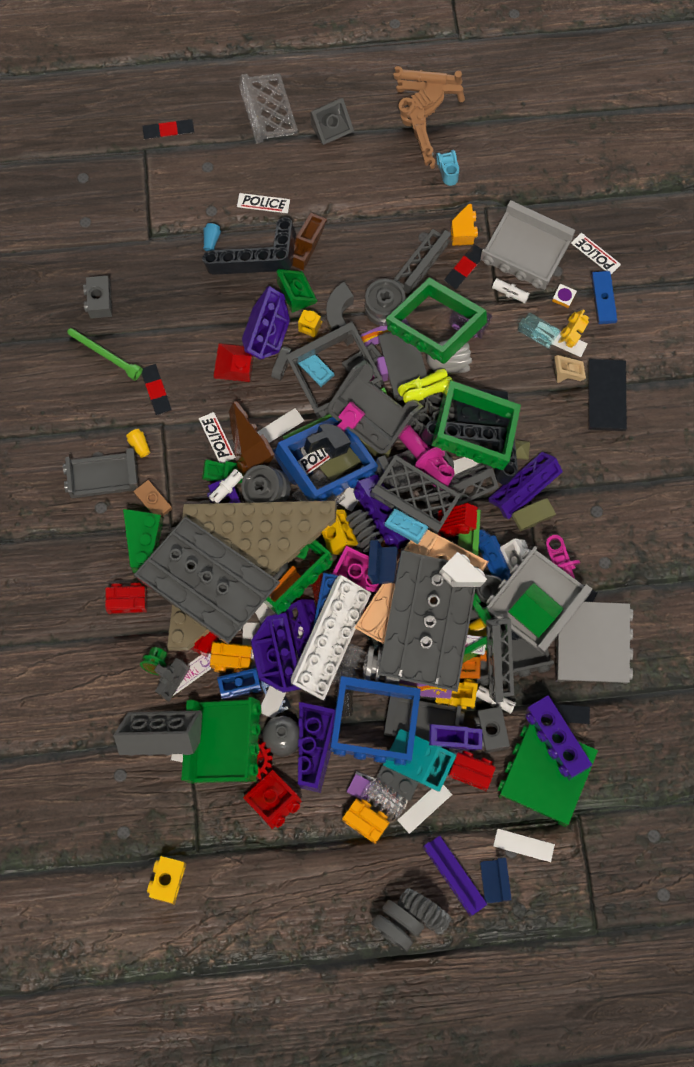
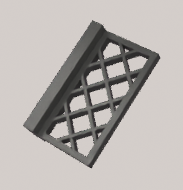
[370,455,461,534]

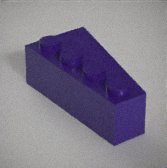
[298,702,335,793]

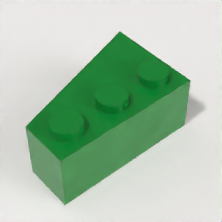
[123,509,163,573]

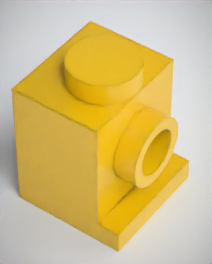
[298,310,322,338]

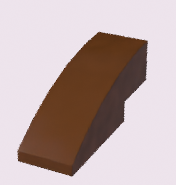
[292,213,327,271]

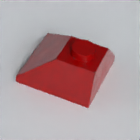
[213,343,254,382]

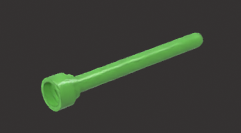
[67,328,143,381]

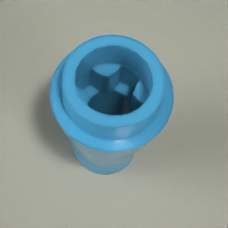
[203,223,221,251]

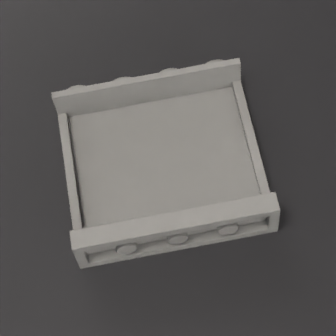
[480,200,575,290]
[486,546,592,654]
[555,602,633,684]

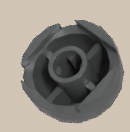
[262,716,299,757]

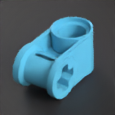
[436,150,459,186]

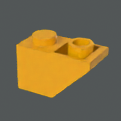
[451,204,478,246]

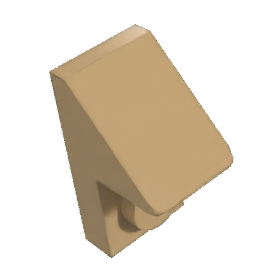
[554,355,586,383]

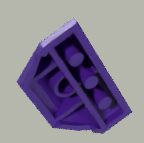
[242,286,290,360]
[251,613,301,693]

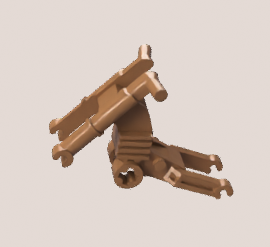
[393,66,465,169]

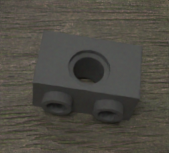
[83,276,112,319]
[474,707,510,754]

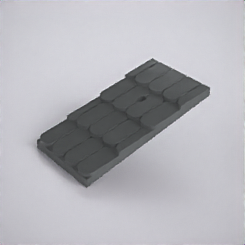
[134,517,280,644]
[378,550,479,692]

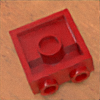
[243,770,302,829]

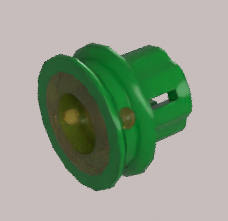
[140,647,167,675]

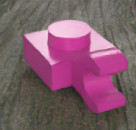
[337,402,366,432]

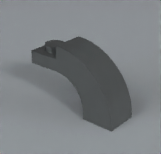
[326,282,354,346]

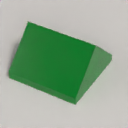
[276,269,318,313]
[508,583,564,638]

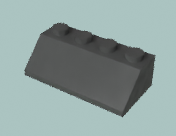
[113,710,202,756]

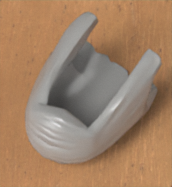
[427,339,472,373]

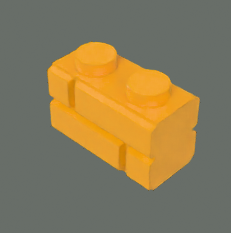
[210,642,253,673]
[342,799,390,844]

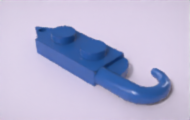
[478,530,512,581]

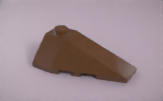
[229,401,275,477]

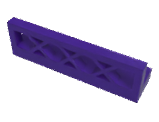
[488,452,563,519]
[285,599,316,659]
[423,836,487,917]

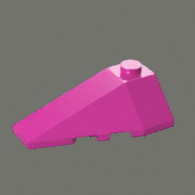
[332,546,382,593]

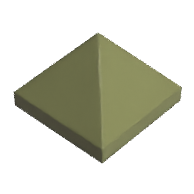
[515,440,530,460]

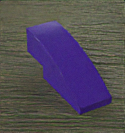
[429,724,482,750]

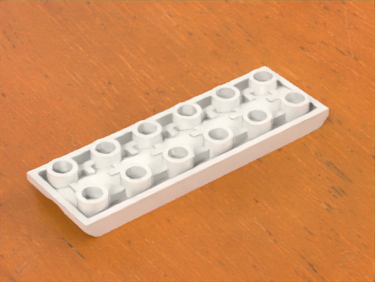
[291,575,371,700]

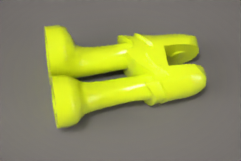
[397,368,453,404]

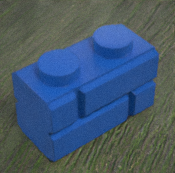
[217,668,261,700]

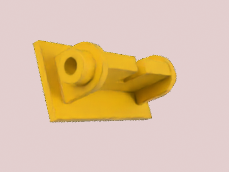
[558,310,589,348]

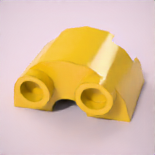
[435,679,478,709]

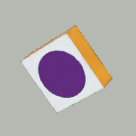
[552,284,577,308]

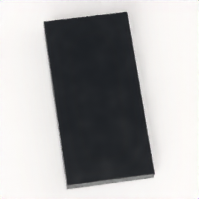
[588,359,627,431]

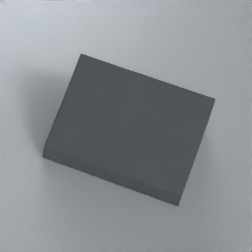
[310,98,354,145]

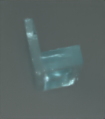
[518,313,560,349]

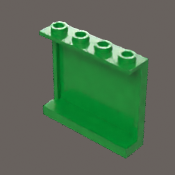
[181,697,262,783]
[497,723,598,827]

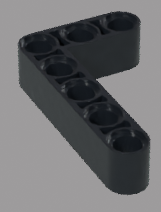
[202,217,296,275]
[421,421,518,485]

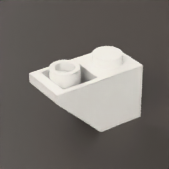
[439,552,487,587]

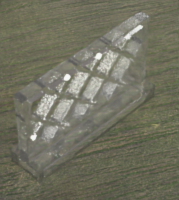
[239,73,298,143]

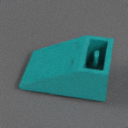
[383,729,456,792]

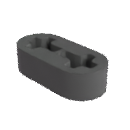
[271,346,292,381]

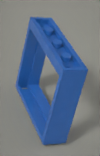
[275,417,378,501]
[329,676,421,766]

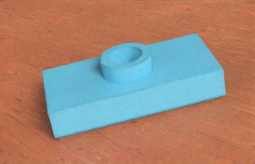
[297,355,334,387]
[385,509,428,544]

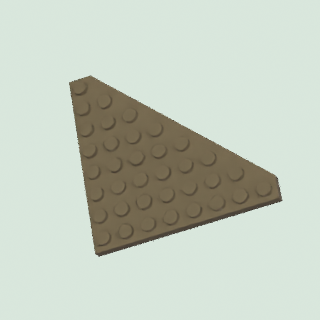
[167,501,337,651]

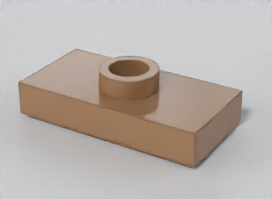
[133,480,172,517]

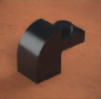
[303,424,351,459]

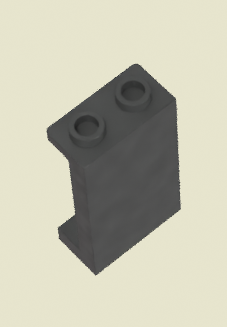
[378,328,430,402]
[376,444,454,495]
[63,448,139,498]
[384,696,465,741]

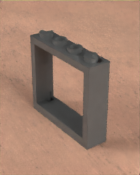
[286,322,384,418]

